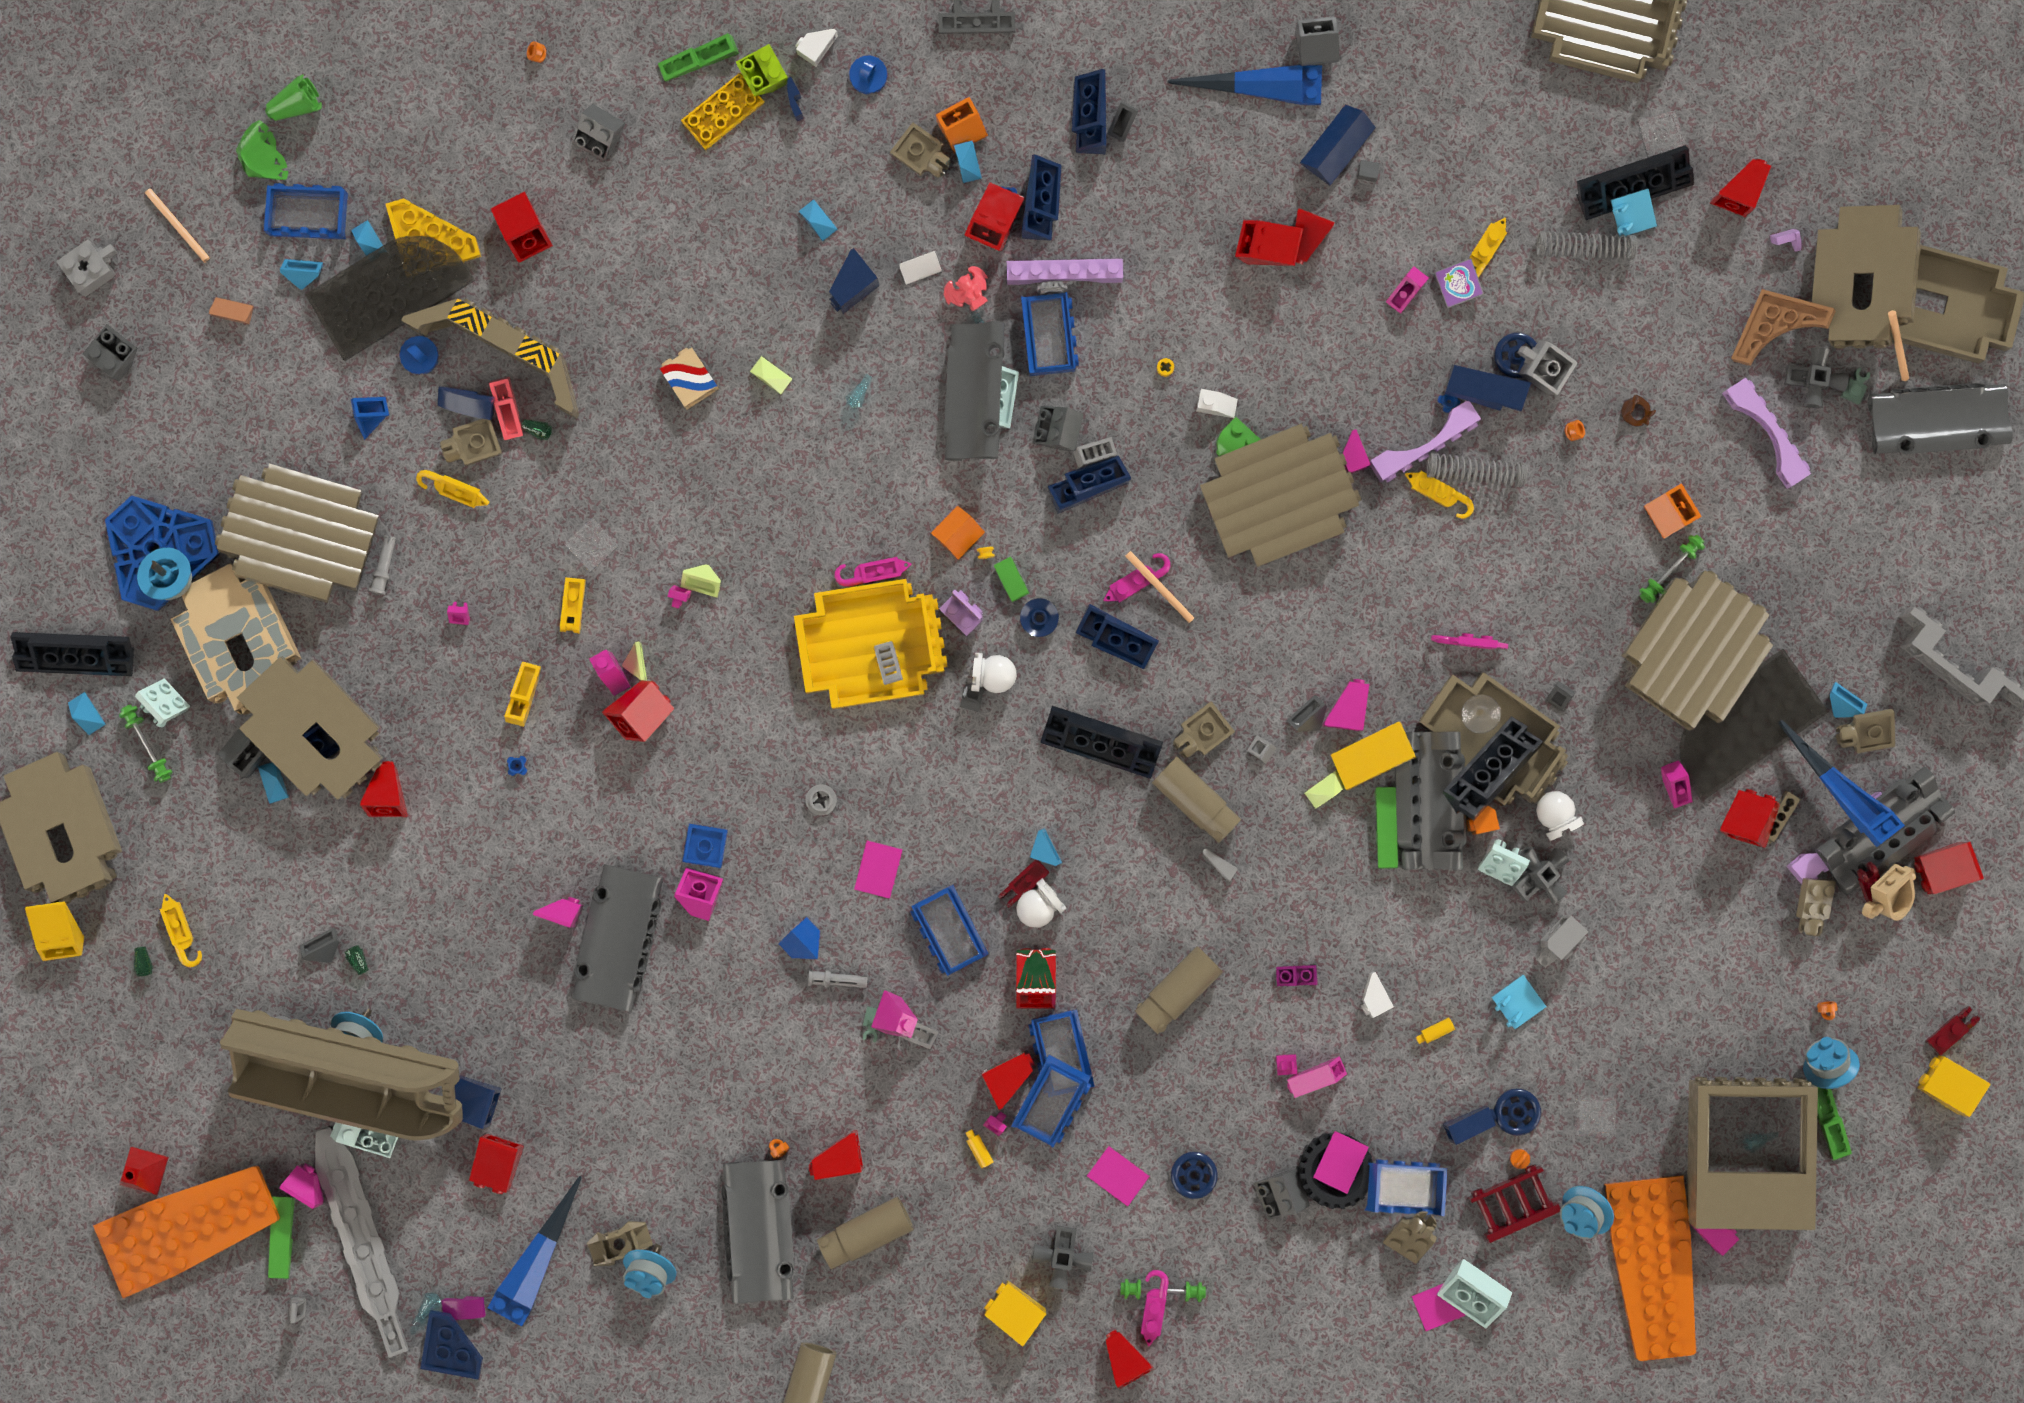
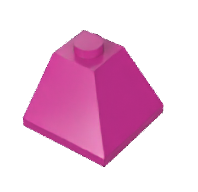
[674,868,723,921]
[533,896,583,928]
[280,1163,324,1209]

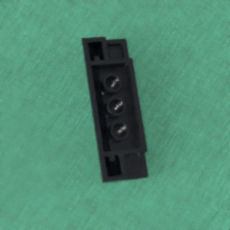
[1576,145,1694,220]
[10,632,134,676]
[1040,705,1163,779]
[1443,716,1543,820]

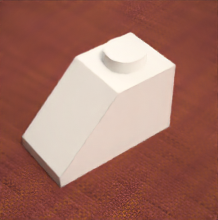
[796,29,838,67]
[1196,389,1238,418]
[1361,972,1394,1018]

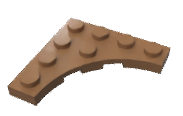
[1731,289,1836,366]

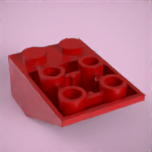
[964,182,1025,251]
[1235,220,1303,266]

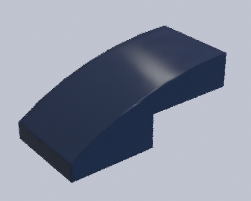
[787,77,803,122]

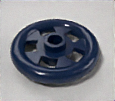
[1494,333,1537,378]
[1494,1088,1541,1136]
[1171,1152,1218,1199]

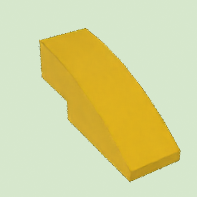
[504,662,541,727]

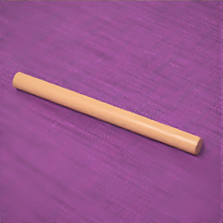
[145,189,210,263]
[1888,310,1909,381]
[1125,551,1194,623]

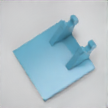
[1611,189,1657,237]
[1491,975,1546,1029]

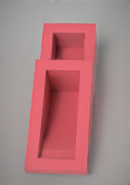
[489,377,523,440]

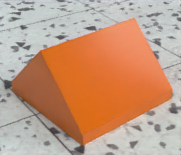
[931,505,985,560]

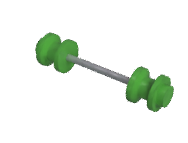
[1639,535,1705,603]
[119,705,173,783]
[1120,1279,1206,1302]

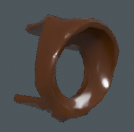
[1621,395,1656,427]

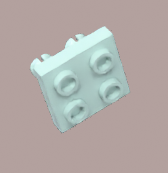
[135,679,190,727]
[1478,839,1530,886]

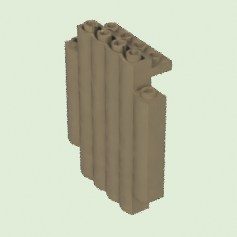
[1531,0,1687,83]
[1200,423,1361,567]
[215,463,379,603]
[1621,571,1773,731]

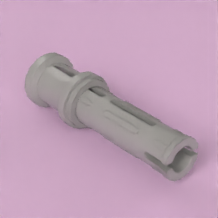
[368,535,397,595]
[808,969,868,988]

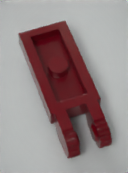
[998,859,1050,908]
[1857,861,1880,902]
[1926,1006,1980,1056]

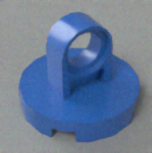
[849,55,887,95]
[399,336,439,375]

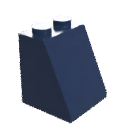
[829,248,879,314]
[455,1075,502,1129]

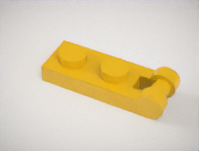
[560,577,586,634]

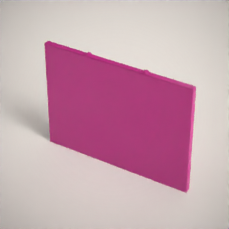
[854,840,902,899]
[1313,1131,1369,1194]
[1087,1146,1150,1206]
[1412,1283,1465,1331]

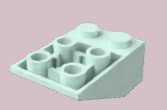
[330,1122,398,1158]

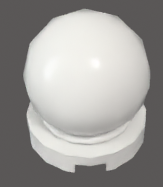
[971,653,1017,693]
[1536,791,1584,841]
[1016,878,1067,928]

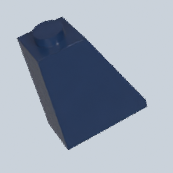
[1442,1106,1497,1145]

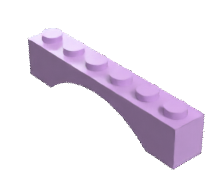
[1007,259,1123,285]
[1722,378,1811,489]
[1370,401,1481,483]
[1786,792,1882,884]

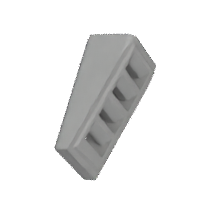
[1073,437,1117,468]
[874,641,903,685]
[1201,848,1238,882]
[289,1297,306,1323]

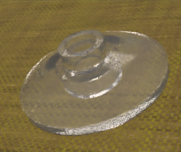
[1461,695,1501,733]

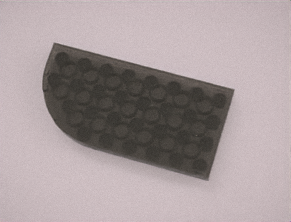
[305,236,475,361]
[1679,649,1829,801]

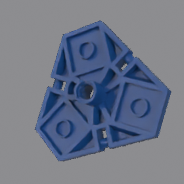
[105,495,220,611]

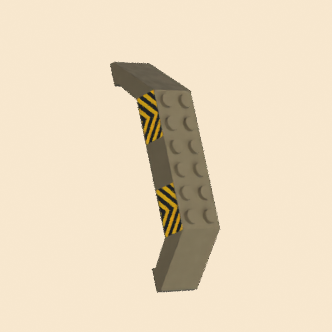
[401,298,579,419]

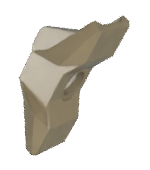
[587,1221,653,1266]

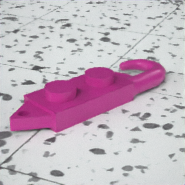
[1103,553,1170,603]
[834,557,912,587]
[1431,633,1508,650]
[1140,1270,1169,1346]

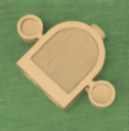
[1862,864,1916,921]

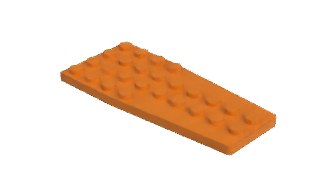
[93,1166,280,1298]
[1604,1175,1696,1361]

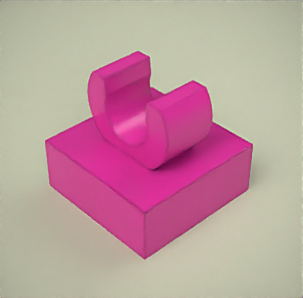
[667,585,692,609]
[447,602,470,625]
[1276,1054,1297,1075]
[983,1111,1007,1136]

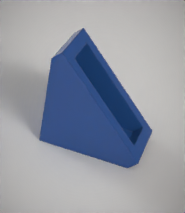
[351,397,389,440]
[779,917,820,959]

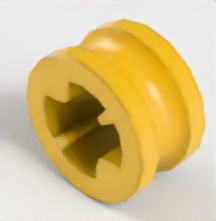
[1157,358,1174,377]
[977,547,995,559]

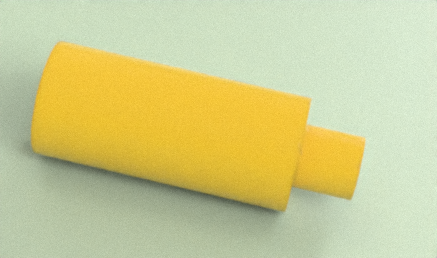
[1416,1017,1455,1044]
[966,1129,994,1169]

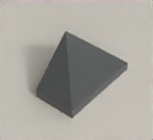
[1107,101,1138,142]
[1286,695,1327,732]
[300,927,339,963]

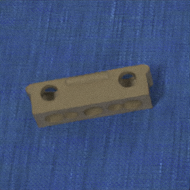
[1768,790,1801,844]

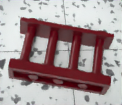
[1468,1164,1561,1243]

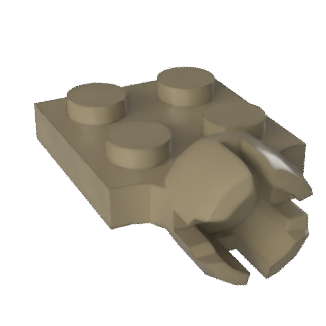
[890,122,951,178]
[440,419,502,466]
[1173,701,1235,758]
[1836,709,1895,753]
[1796,878,1836,936]
[1383,1211,1437,1264]

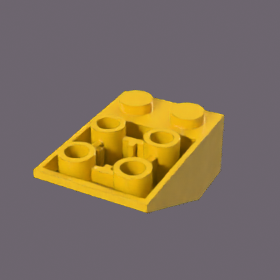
[25,901,84,961]

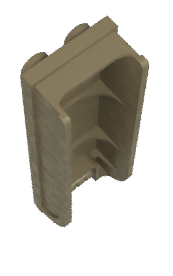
[220,1009,463,1140]

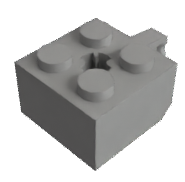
[56,239,118,297]
[1517,341,1578,395]
[1536,915,1588,968]

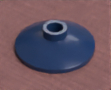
[1020,598,1059,637]

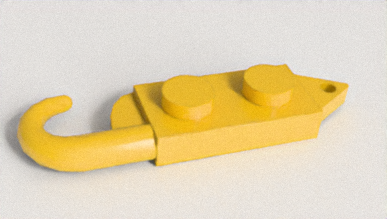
[1469,218,1507,278]
[416,470,489,508]
[1405,471,1474,519]
[159,894,202,968]

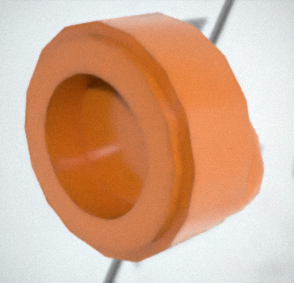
[527,41,546,63]
[1565,420,1585,441]
[1817,1001,1838,1021]
[769,1139,790,1160]
[1510,1149,1530,1169]

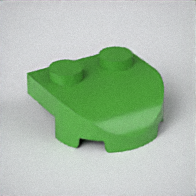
[1216,417,1261,456]

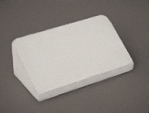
[899,251,942,285]

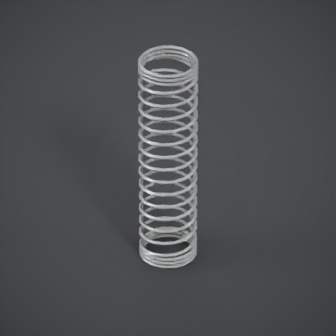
[1537,231,1637,260]
[1427,453,1528,488]

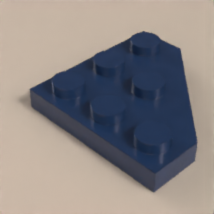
[420,1310,483,1380]

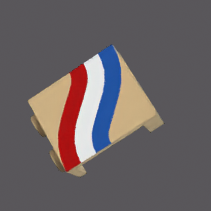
[659,348,719,410]

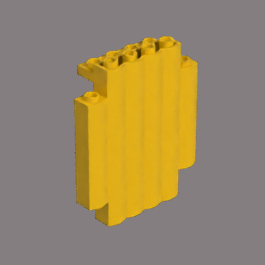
[794,579,948,709]

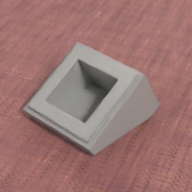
[1247,735,1276,764]

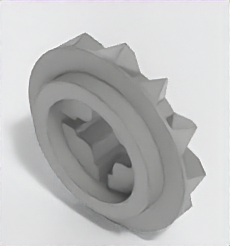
[1037,281,1068,295]
[806,784,837,816]

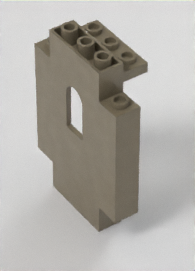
[1812,205,1921,349]
[1899,245,2024,364]
[236,656,383,800]
[1417,672,1568,806]
[0,752,122,905]

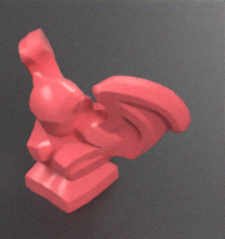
[944,266,988,312]

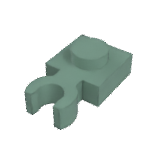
[1840,368,1870,405]
[863,1006,878,1042]

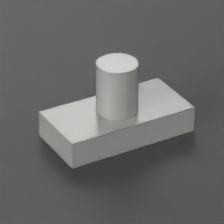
[900,1022,939,1049]

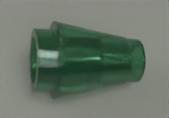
[521,419,552,441]
[344,945,369,975]
[134,947,154,977]

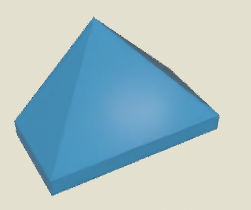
[954,141,982,183]
[799,200,838,241]
[351,220,388,263]
[280,259,323,290]
[1829,682,1867,718]
[68,692,106,735]
[258,762,289,804]
[1030,828,1062,866]

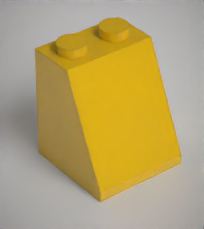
[1918,1055,1991,1117]
[984,1281,1046,1346]

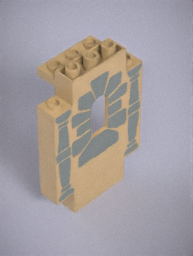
[171,563,302,715]

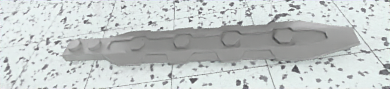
[315,1127,409,1358]

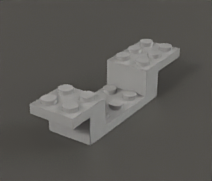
[1898,607,2024,712]

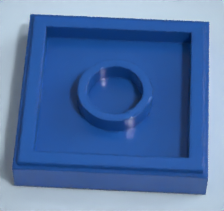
[683,824,728,868]

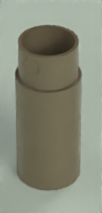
[1152,756,1241,843]
[1135,946,1223,1034]
[817,1196,914,1270]
[784,1342,837,1403]

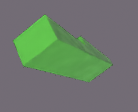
[658,33,739,81]
[1375,787,1398,869]
[1817,1087,1852,1160]
[268,1197,295,1279]

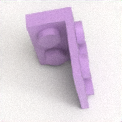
[939,590,983,636]

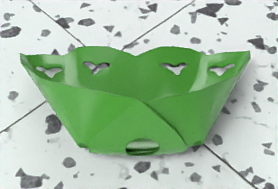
[236,120,288,180]

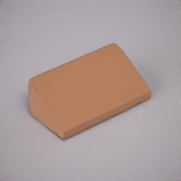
[209,297,254,325]

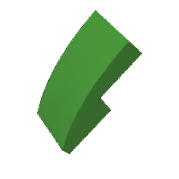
[994,556,1029,602]

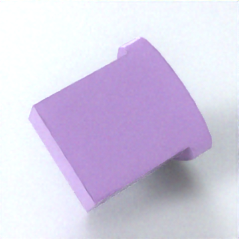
[1770,229,1801,252]

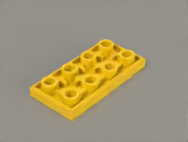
[681,73,765,151]
[1331,722,1416,790]

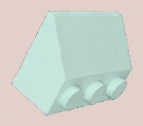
[989,366,1019,429]
[1437,1259,1512,1328]

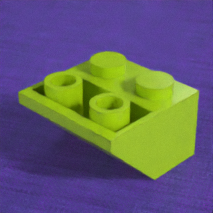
[736,44,788,96]

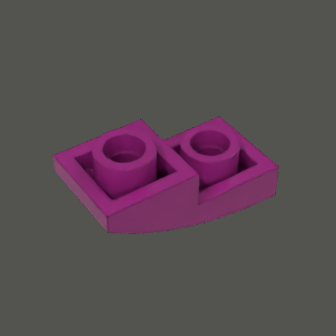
[1276,965,1318,986]
[441,1296,486,1320]

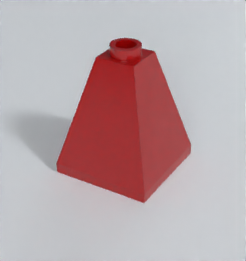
[1295,208,1335,265]
[360,761,408,817]
[119,1146,169,1195]
[1106,1330,1154,1389]

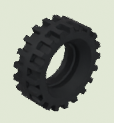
[1298,1132,1373,1209]

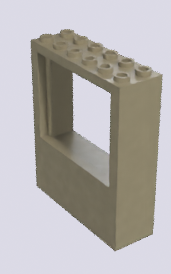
[1687,1077,1818,1230]

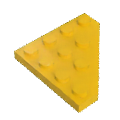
[386,198,482,278]

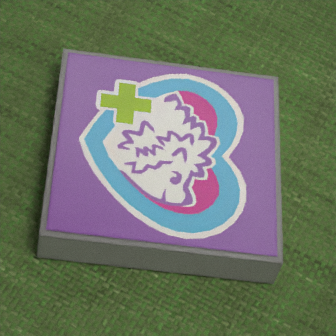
[1435,258,1484,308]

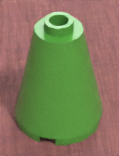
[265,74,322,121]

